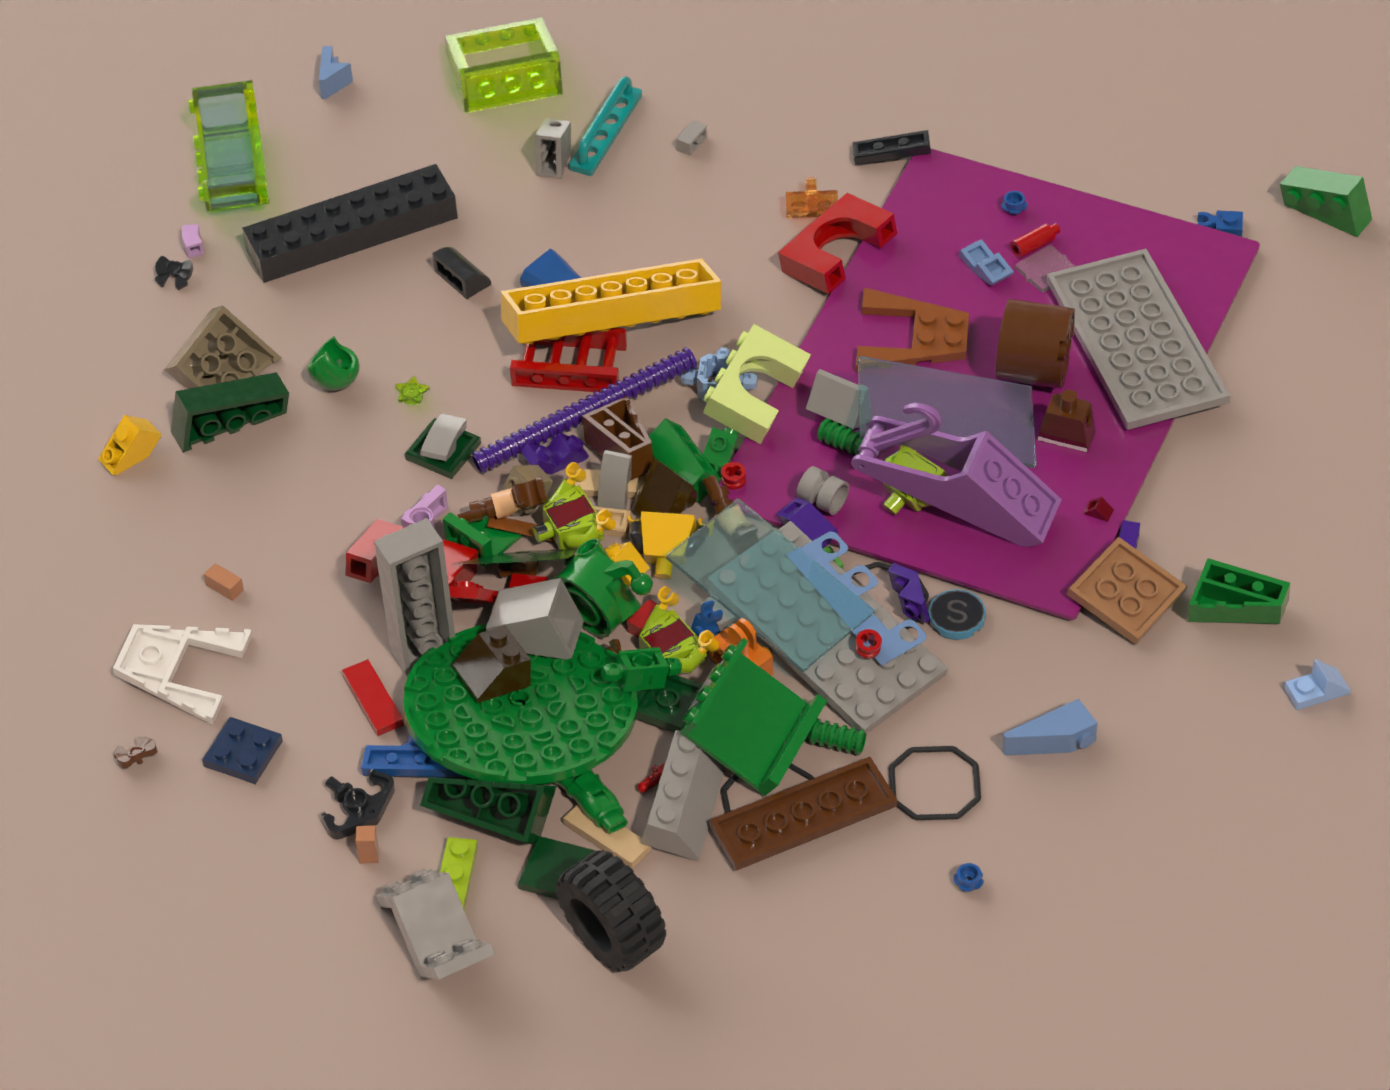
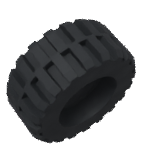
[556,850,666,971]

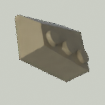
[164,305,282,389]

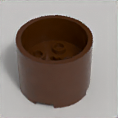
[996,298,1075,389]

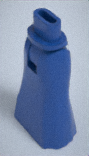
[520,248,581,288]

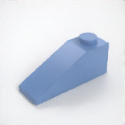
[1002,699,1098,756]

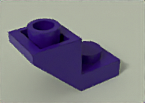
[521,433,589,474]
[776,497,839,548]
[888,563,930,623]

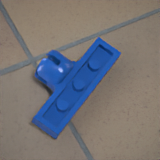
[361,733,466,777]

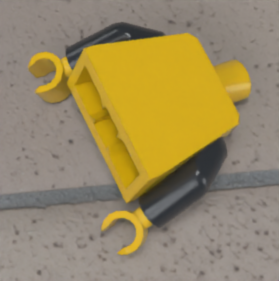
[628,511,714,579]

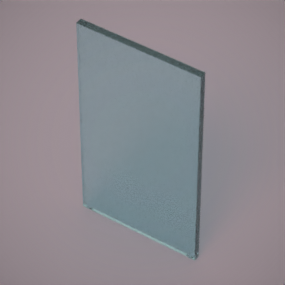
[857,356,1037,468]
[666,498,875,673]

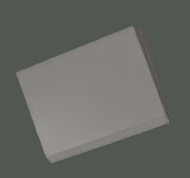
[806,369,872,429]

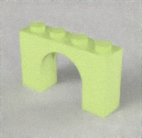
[703,324,811,444]

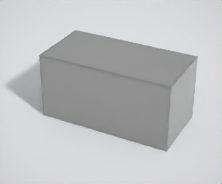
[676,120,707,156]

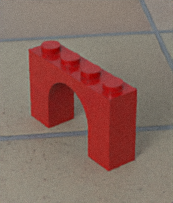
[778,193,898,294]
[345,519,478,603]

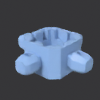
[681,347,758,402]

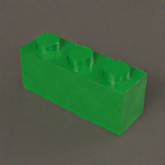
[649,418,721,503]

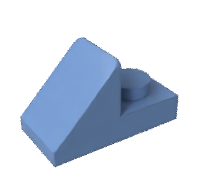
[319,46,353,99]

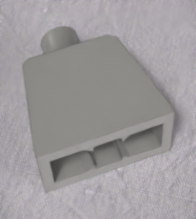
[536,118,571,179]

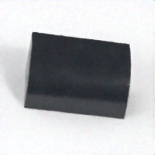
[433,247,492,299]

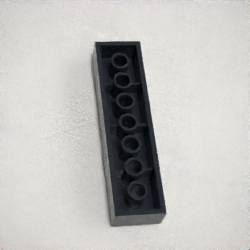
[242,164,458,283]

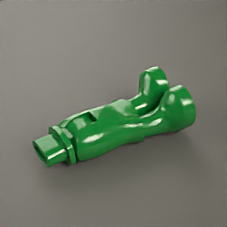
[553,769,628,834]

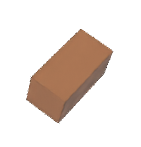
[204,563,244,601]
[356,826,379,864]

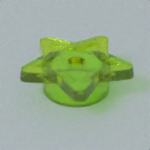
[395,376,430,405]

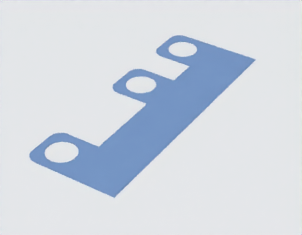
[786,532,927,665]

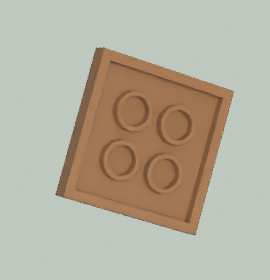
[1067,537,1187,645]

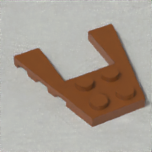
[856,288,969,373]

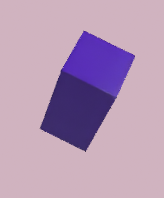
[1119,520,1141,549]

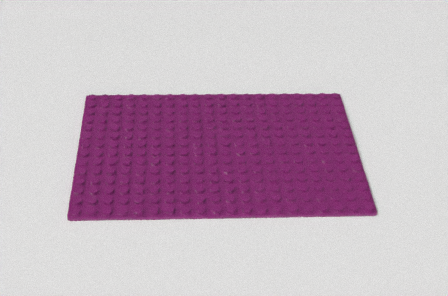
[710,149,1260,620]

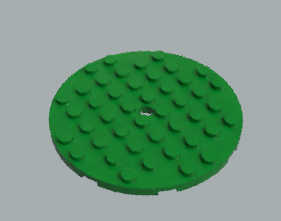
[403,624,638,785]

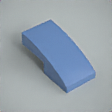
[959,239,1014,286]

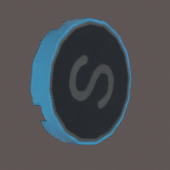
[928,589,986,640]

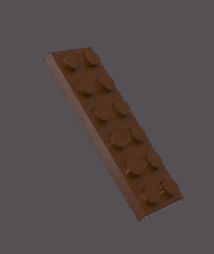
[709,757,897,871]

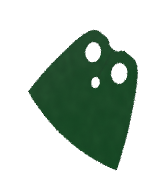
[452,549,575,564]

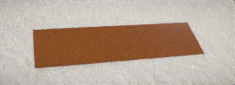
[487,516,555,542]

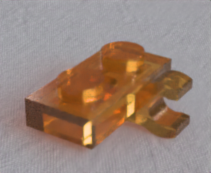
[786,177,838,218]

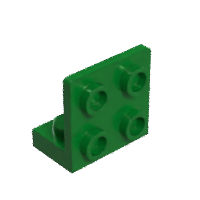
[442,512,523,568]

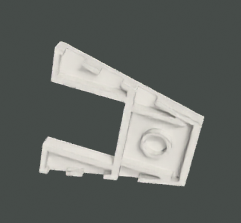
[113,624,252,725]

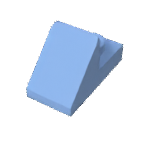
[1284,660,1351,710]

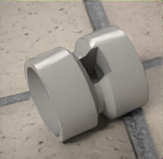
[797,466,849,515]

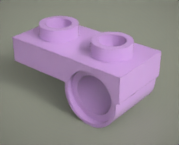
[401,485,448,529]

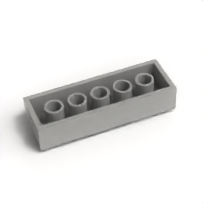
[374,518,455,676]

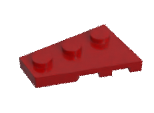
[449,581,499,604]

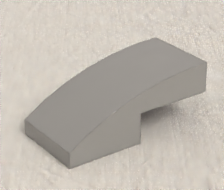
[420,413,467,461]
[598,450,632,510]

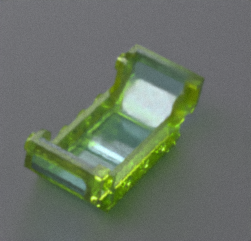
[188,80,270,212]

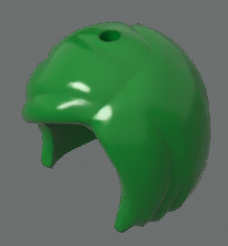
[307,336,360,391]

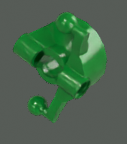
[552,538,653,638]

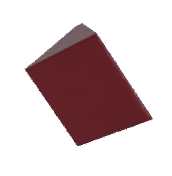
[1084,496,1114,522]

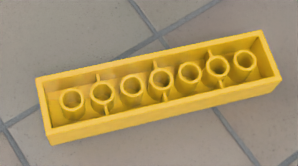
[501,259,721,344]

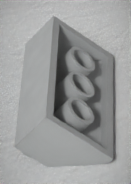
[641,730,725,861]

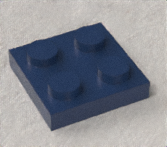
[202,717,283,784]

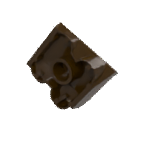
[631,457,698,516]

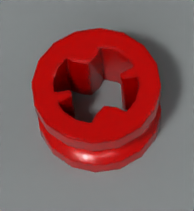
[721,462,746,490]
[855,629,882,659]

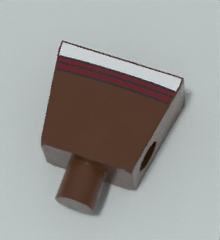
[1037,389,1096,453]

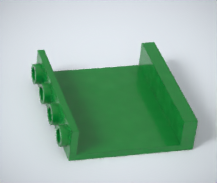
[680,638,827,796]

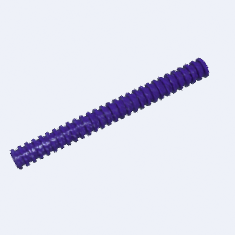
[472,347,697,474]

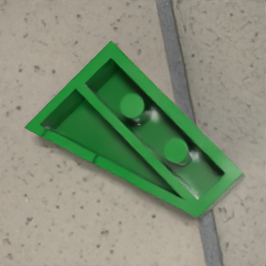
[1280,166,1372,237]
[1188,558,1290,624]

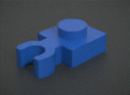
[1197,210,1243,237]
[691,600,723,653]

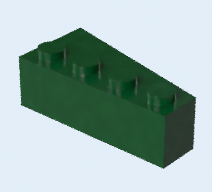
[171,372,289,453]
[420,777,557,843]

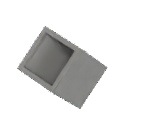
[486,578,584,660]

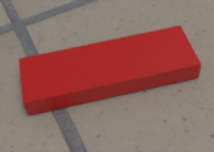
[342,659,404,736]

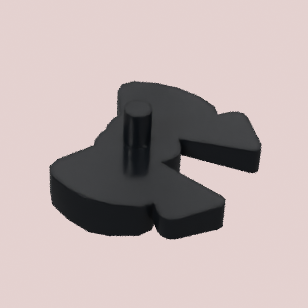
[154,256,193,290]

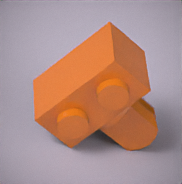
[709,618,773,676]

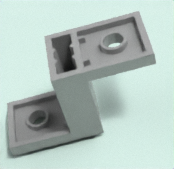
[375,869,495,980]

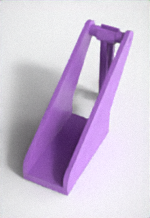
[851,403,1062,547]

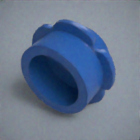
[1001,191,1027,215]
[954,863,984,892]

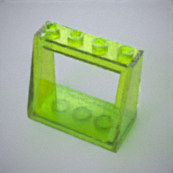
[445,17,563,113]

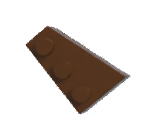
[582,395,653,480]

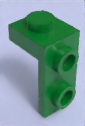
[703,427,744,483]

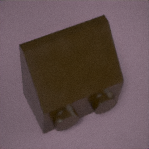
[453,625,531,703]

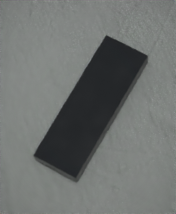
[852,130,931,165]

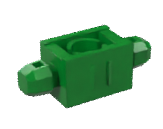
[601,647,682,692]

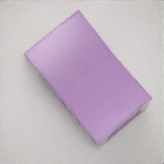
[182,224,204,258]

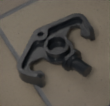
[321,769,395,840]

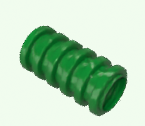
[817,418,865,455]
[809,718,866,755]

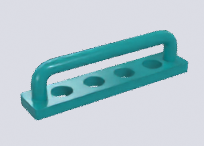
[569,76,642,176]

